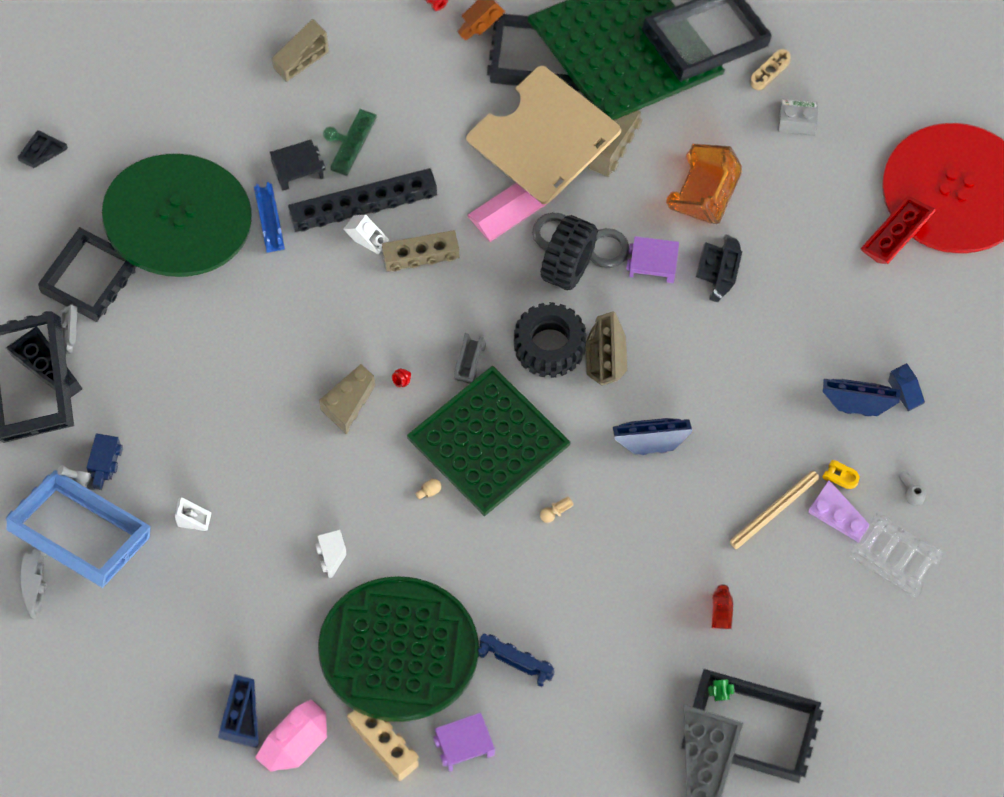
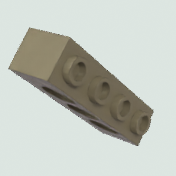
[382,230,460,272]

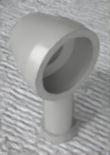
[58,465,92,488]
[899,470,926,506]

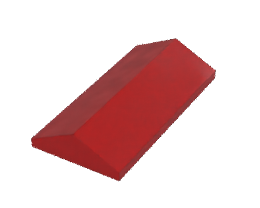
[860,196,936,264]

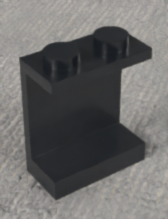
[270,139,326,191]

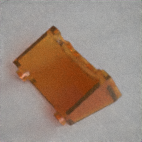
[666,144,742,224]

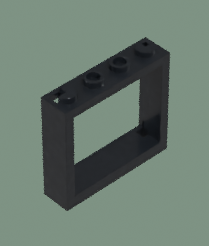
[38,227,137,322]

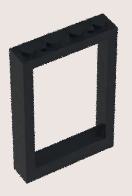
[487,14,581,92]
[0,311,74,443]
[681,669,823,783]

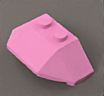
[255,700,327,772]

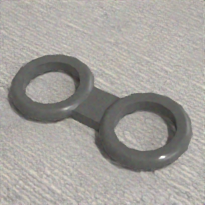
[532,212,630,268]

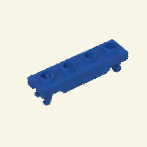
[254,182,285,253]

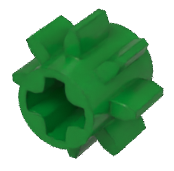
[708,680,734,701]

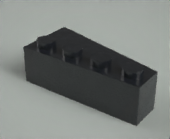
[6,327,83,397]

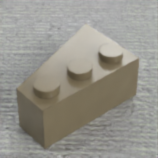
[319,364,375,435]

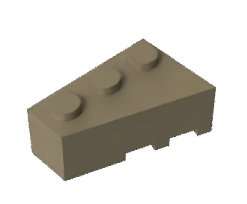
[272,19,329,82]

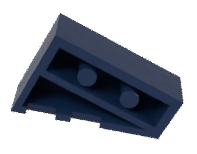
[218,675,259,748]

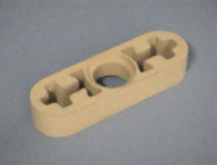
[750,49,791,90]

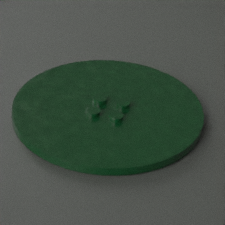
[102,153,252,277]
[318,576,479,722]

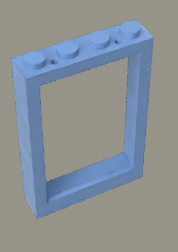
[6,470,151,588]

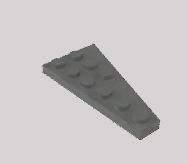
[684,705,743,797]

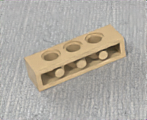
[347,710,419,781]

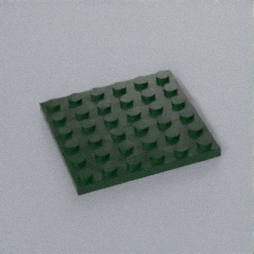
[407,365,571,517]

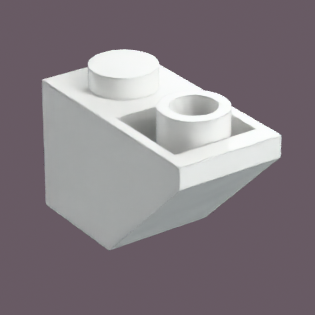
[344,215,389,254]
[315,530,346,578]

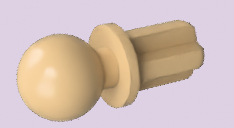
[540,496,574,523]

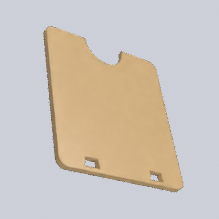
[467,66,621,204]

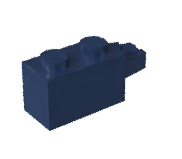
[86,433,123,490]

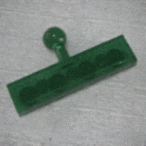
[323,109,377,176]

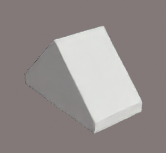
[175,497,211,531]

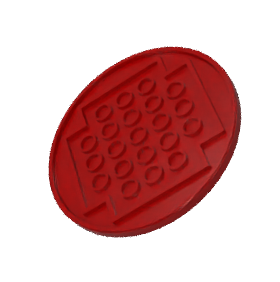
[882,123,1004,253]

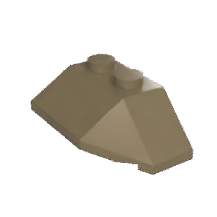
[586,311,627,386]

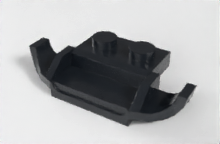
[696,234,743,302]

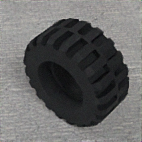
[540,215,598,290]
[514,302,586,378]

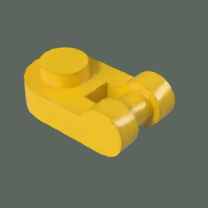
[822,460,860,489]

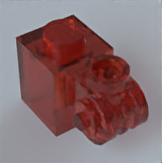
[711,584,733,629]

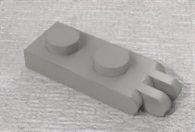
[59,305,78,356]

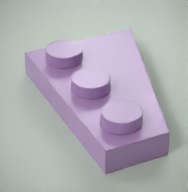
[808,480,870,543]

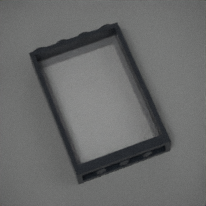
[641,0,772,82]

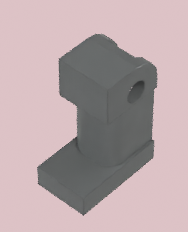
[454,333,486,383]

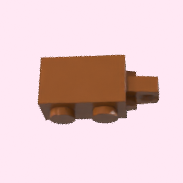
[457,0,506,41]

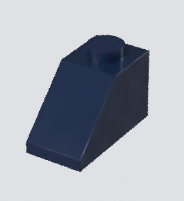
[888,363,925,412]

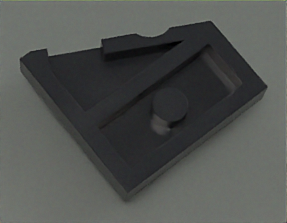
[18,130,68,168]

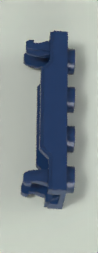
[478,633,554,687]

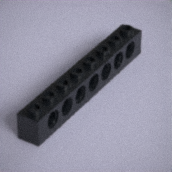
[288,168,437,232]

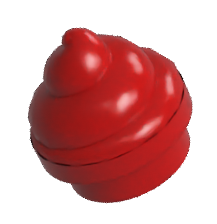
[392,368,411,387]

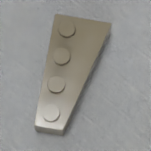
[589,110,642,177]

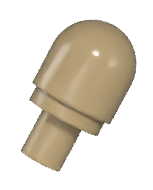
[415,479,441,499]

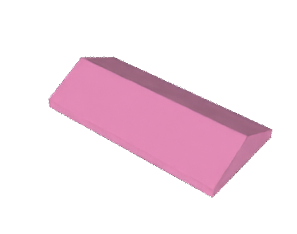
[468,183,547,242]

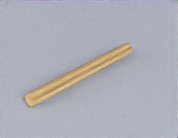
[730,471,819,549]

